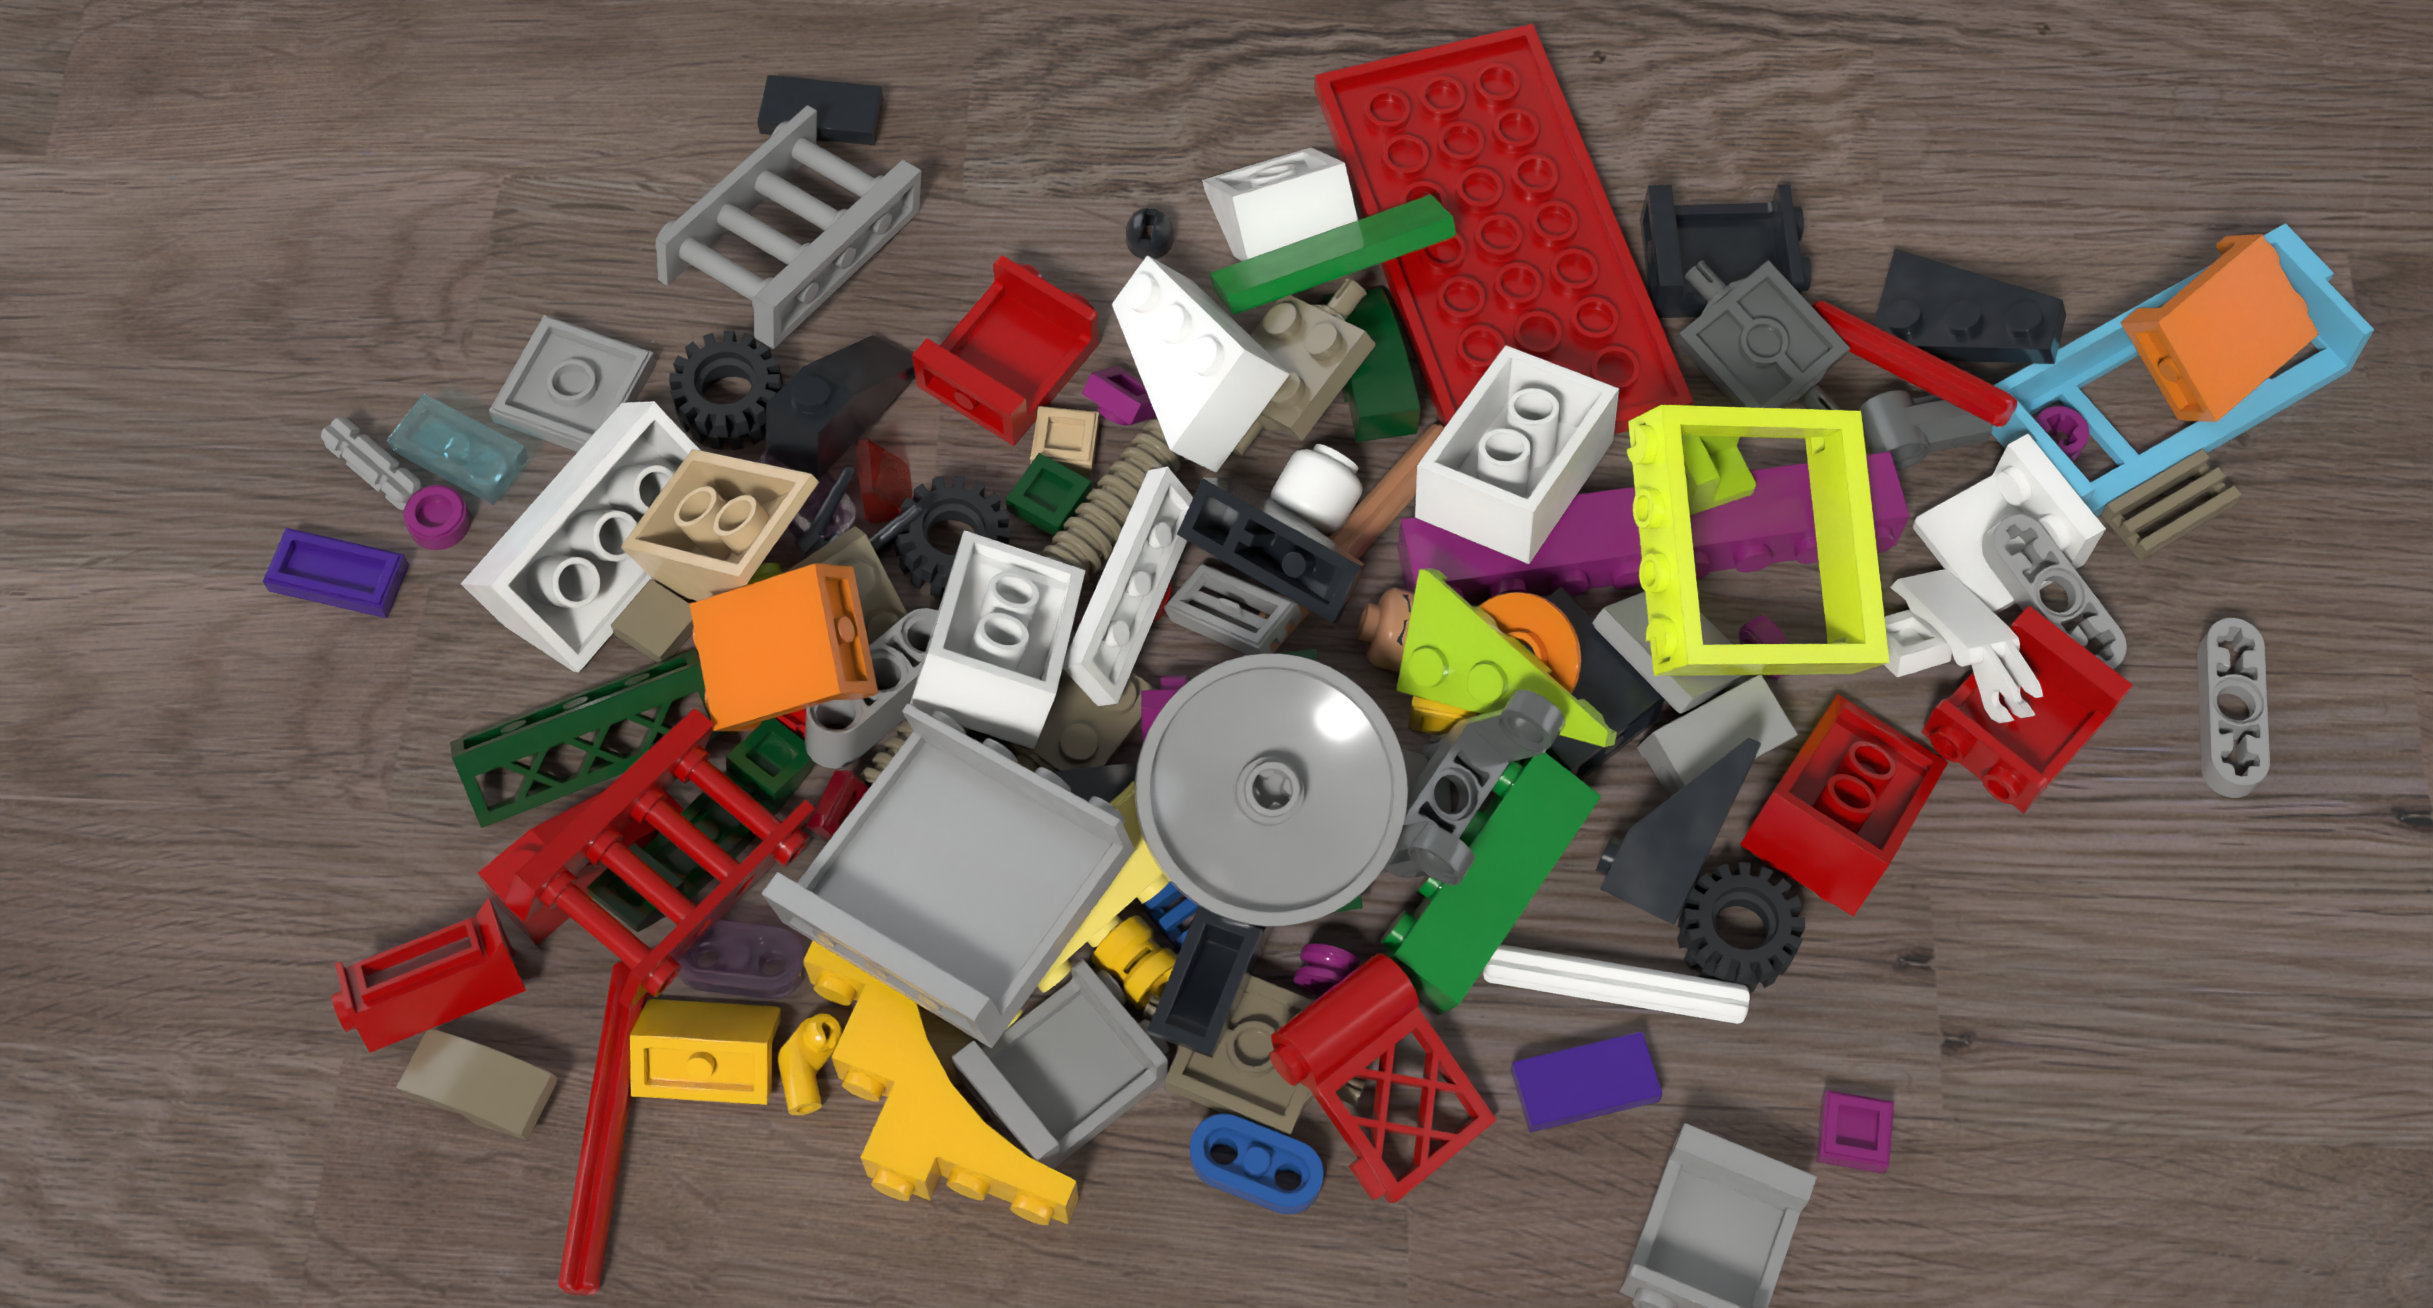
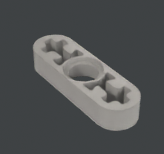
[1982,514,2127,669]
[2197,618,2270,798]

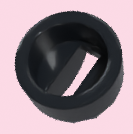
[1126,207,1173,259]

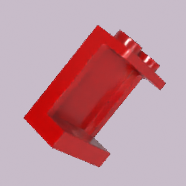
[912,255,1099,447]
[1921,606,2133,814]

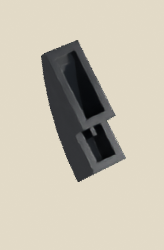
[1147,906,1273,1058]

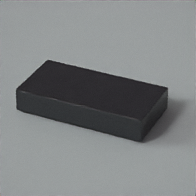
[757,75,883,146]

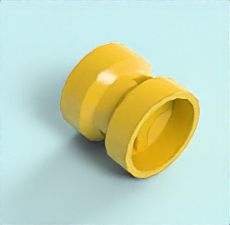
[1091,915,1178,1010]

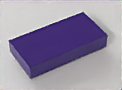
[262,528,409,618]
[1510,1032,1663,1133]

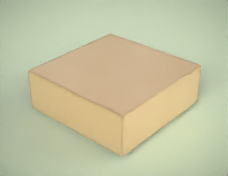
[1030,406,1100,475]

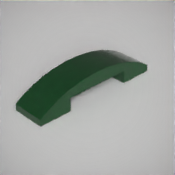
[587,718,816,933]

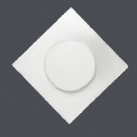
[1884,609,1952,677]

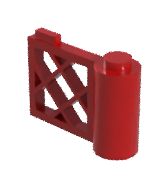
[1269,953,1497,1203]

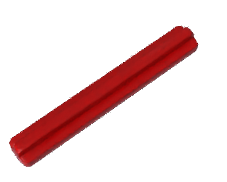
[1812,300,2017,427]

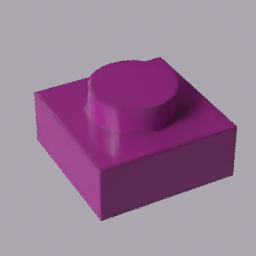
[1081,366,1157,426]

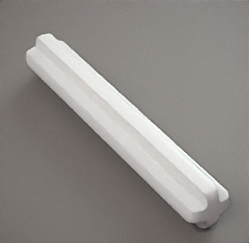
[1483,944,1750,1024]

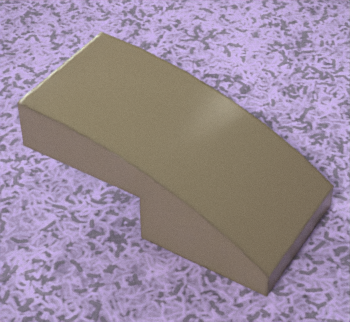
[396,1029,559,1141]

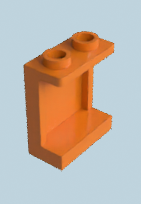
[2120,234,2319,422]
[689,563,878,731]

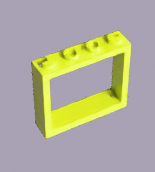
[1627,405,1890,676]

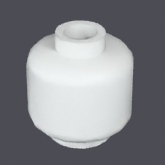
[1271,444,1363,536]

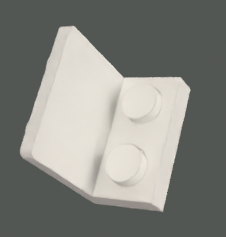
[1913,434,2106,614]

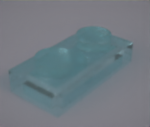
[387,393,530,505]

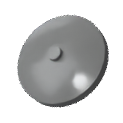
[1135,654,1408,927]

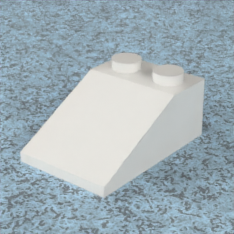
[910,530,1085,749]

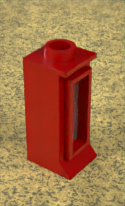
[331,897,526,1053]

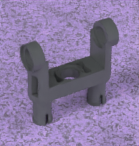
[1379,690,1565,886]

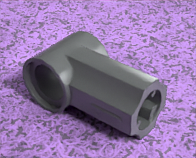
[1858,390,1992,471]

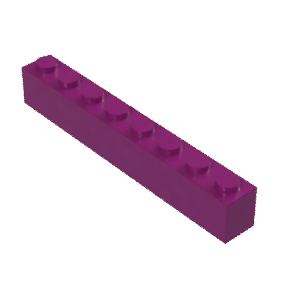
[1397,452,1910,606]

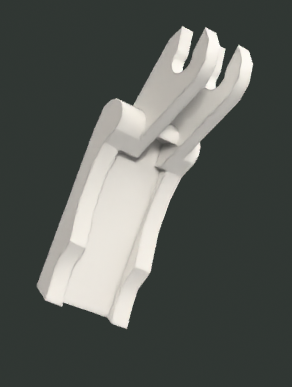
[1890,569,2043,723]

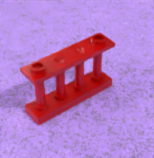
[504,708,815,1009]

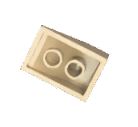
[621,449,819,601]

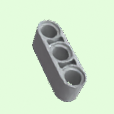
[805,608,938,769]

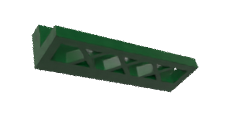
[450,649,728,828]

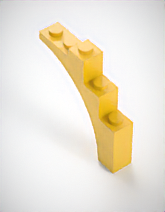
[803,941,1079,1225]

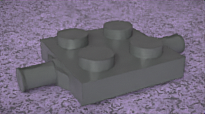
[1675,260,1850,410]

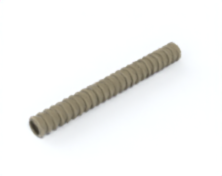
[860,420,1187,787]

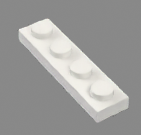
[1062,467,1193,706]

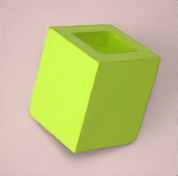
[1681,435,1756,515]

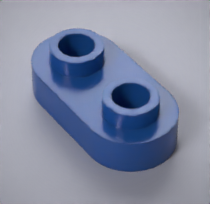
[1190,1114,1323,1214]

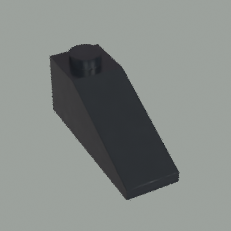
[766,335,915,480]
[1177,478,1365,623]
[1596,737,1761,925]

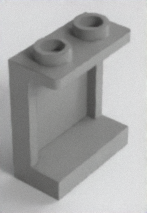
[952,959,1170,1169]
[1619,1123,1817,1308]

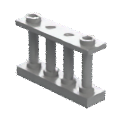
[655,105,922,349]

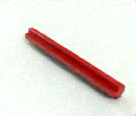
[558,961,648,1296]

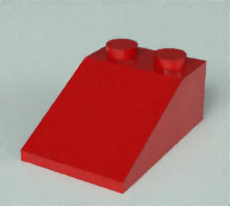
[1740,694,1949,917]

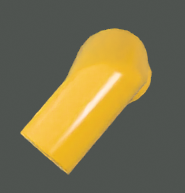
[778,1013,842,1116]

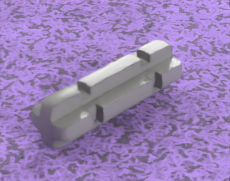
[321,417,423,510]

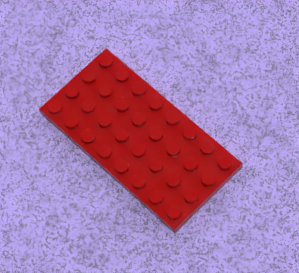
[1314,24,1694,434]

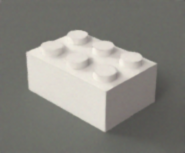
[1415,345,1619,564]

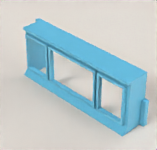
[1991,223,2374,517]

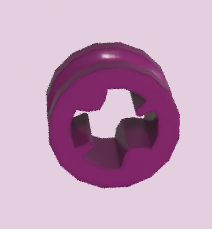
[2035,406,2090,463]
[1294,943,1360,996]

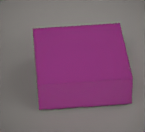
[1816,1090,1894,1174]

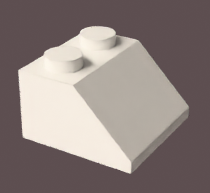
[1202,147,1358,261]

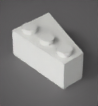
[1112,255,1290,472]

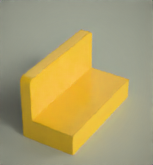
[630,999,780,1105]

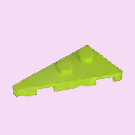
[1396,568,1617,747]

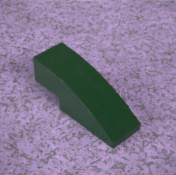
[1323,287,1420,442]

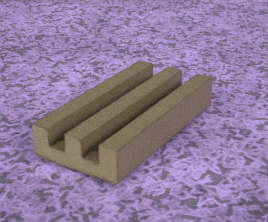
[2101,449,2242,561]

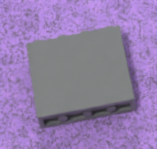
[761,704,1135,1048]

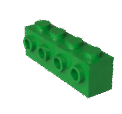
[1380,753,1602,1015]

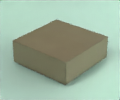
[611,579,694,663]

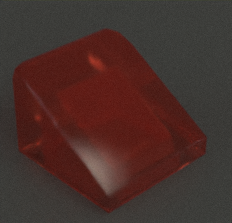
[856,438,913,524]

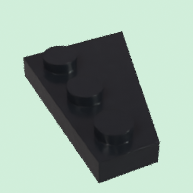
[1874,249,2066,364]

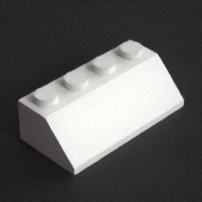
[461,401,701,672]

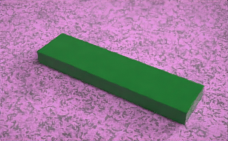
[1210,195,1456,315]

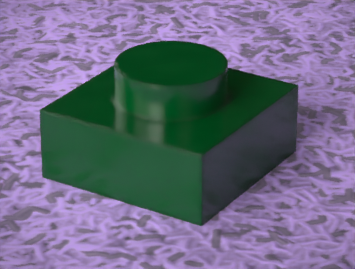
[1005,453,1092,536]

